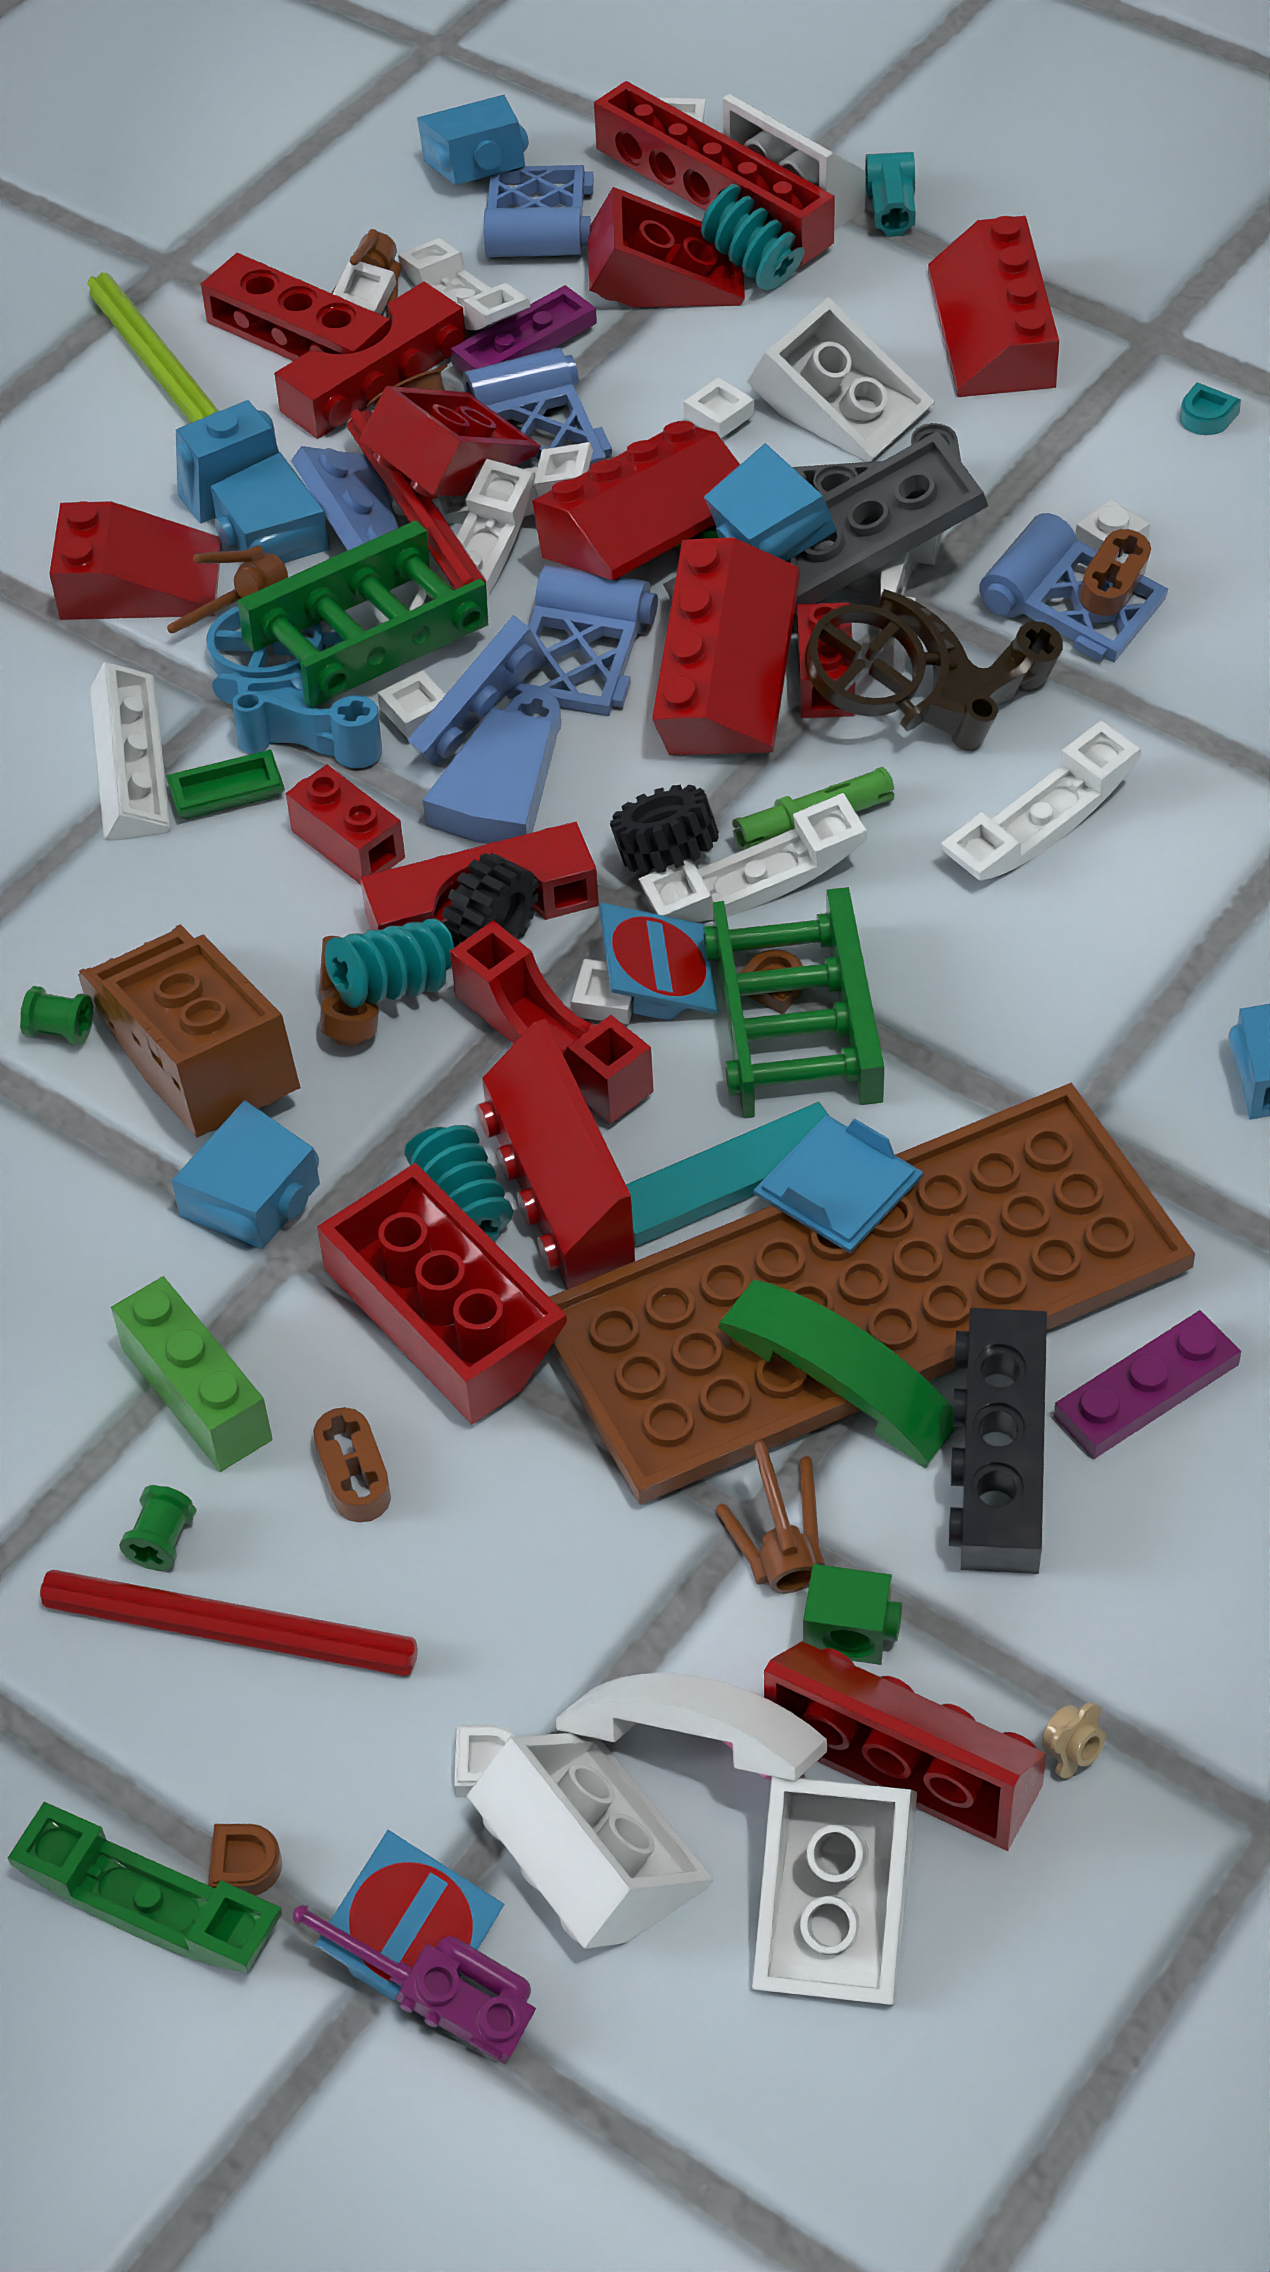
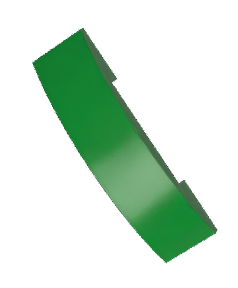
[718,1279,956,1468]
[8,1801,282,1972]

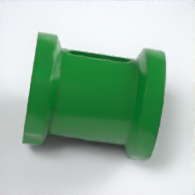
[20,986,93,1046]
[119,1485,197,1571]

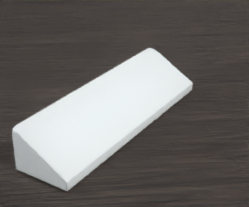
[90,662,170,840]

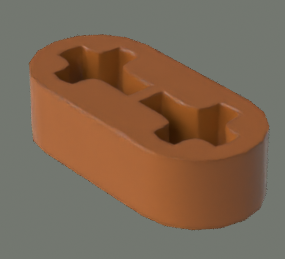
[1079,529,1151,616]
[313,1407,391,1523]

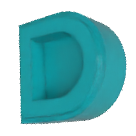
[1180,382,1241,435]

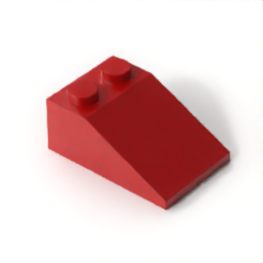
[588,187,745,307]
[359,386,541,499]
[49,501,222,620]

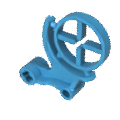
[206,606,382,768]

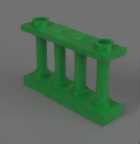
[237,520,489,708]
[703,887,885,1118]

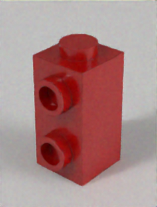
[797,602,855,718]
[285,764,405,885]

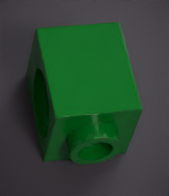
[803,1564,903,1665]

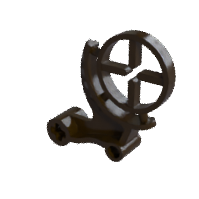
[805,589,1063,751]

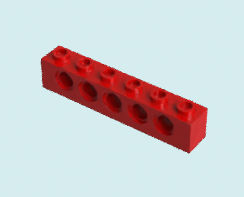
[594,81,835,266]

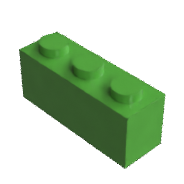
[111,1276,273,1472]

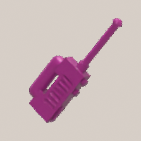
[293,1905,536,2064]

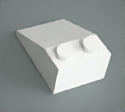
[747,297,935,462]
[752,1776,917,2005]

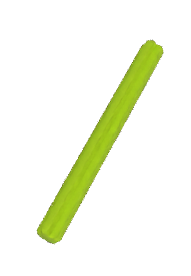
[87,272,219,423]

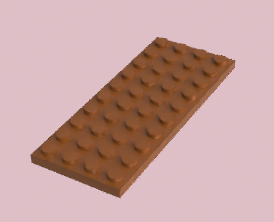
[549,1082,1195,1505]

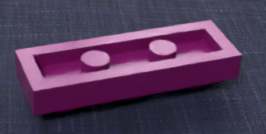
[451,285,597,373]
[1054,1310,1241,1459]

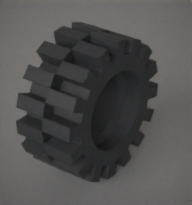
[610,784,719,874]
[442,853,539,948]

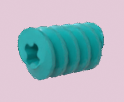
[701,184,805,291]
[324,919,454,1008]
[404,1125,514,1242]

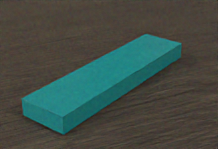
[626,1101,829,1247]

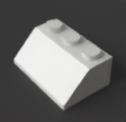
[723,94,866,231]
[466,1733,714,1949]

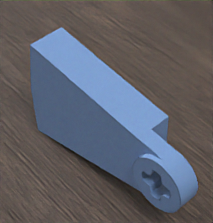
[422,690,561,844]

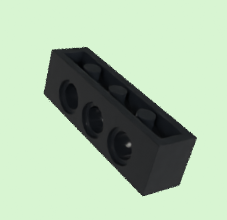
[948,1308,1047,1574]

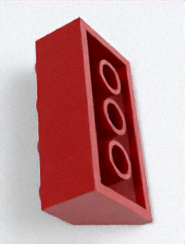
[928,216,1059,397]
[532,421,740,580]
[652,537,800,755]
[477,1019,635,1289]
[317,1163,567,1425]
[764,1641,1046,1851]

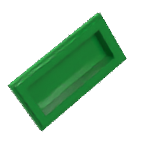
[166,749,285,819]

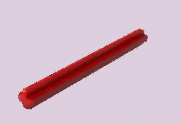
[347,409,486,590]
[40,1569,418,1676]

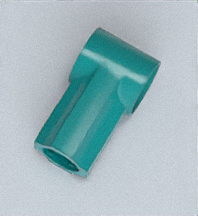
[865,152,916,237]

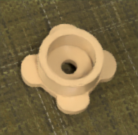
[1042,1702,1106,1779]

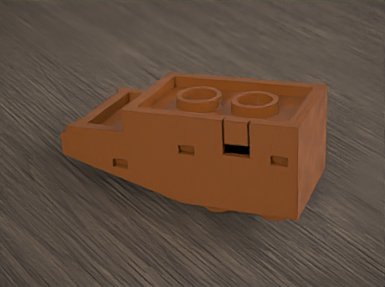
[78,924,301,1138]

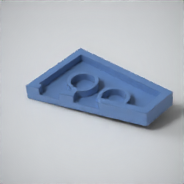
[291,446,398,550]
[408,615,546,766]

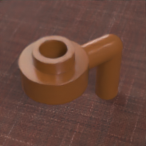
[319,936,379,1047]

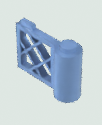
[484,165,594,257]
[463,347,612,471]
[979,513,1168,663]
[507,565,658,716]

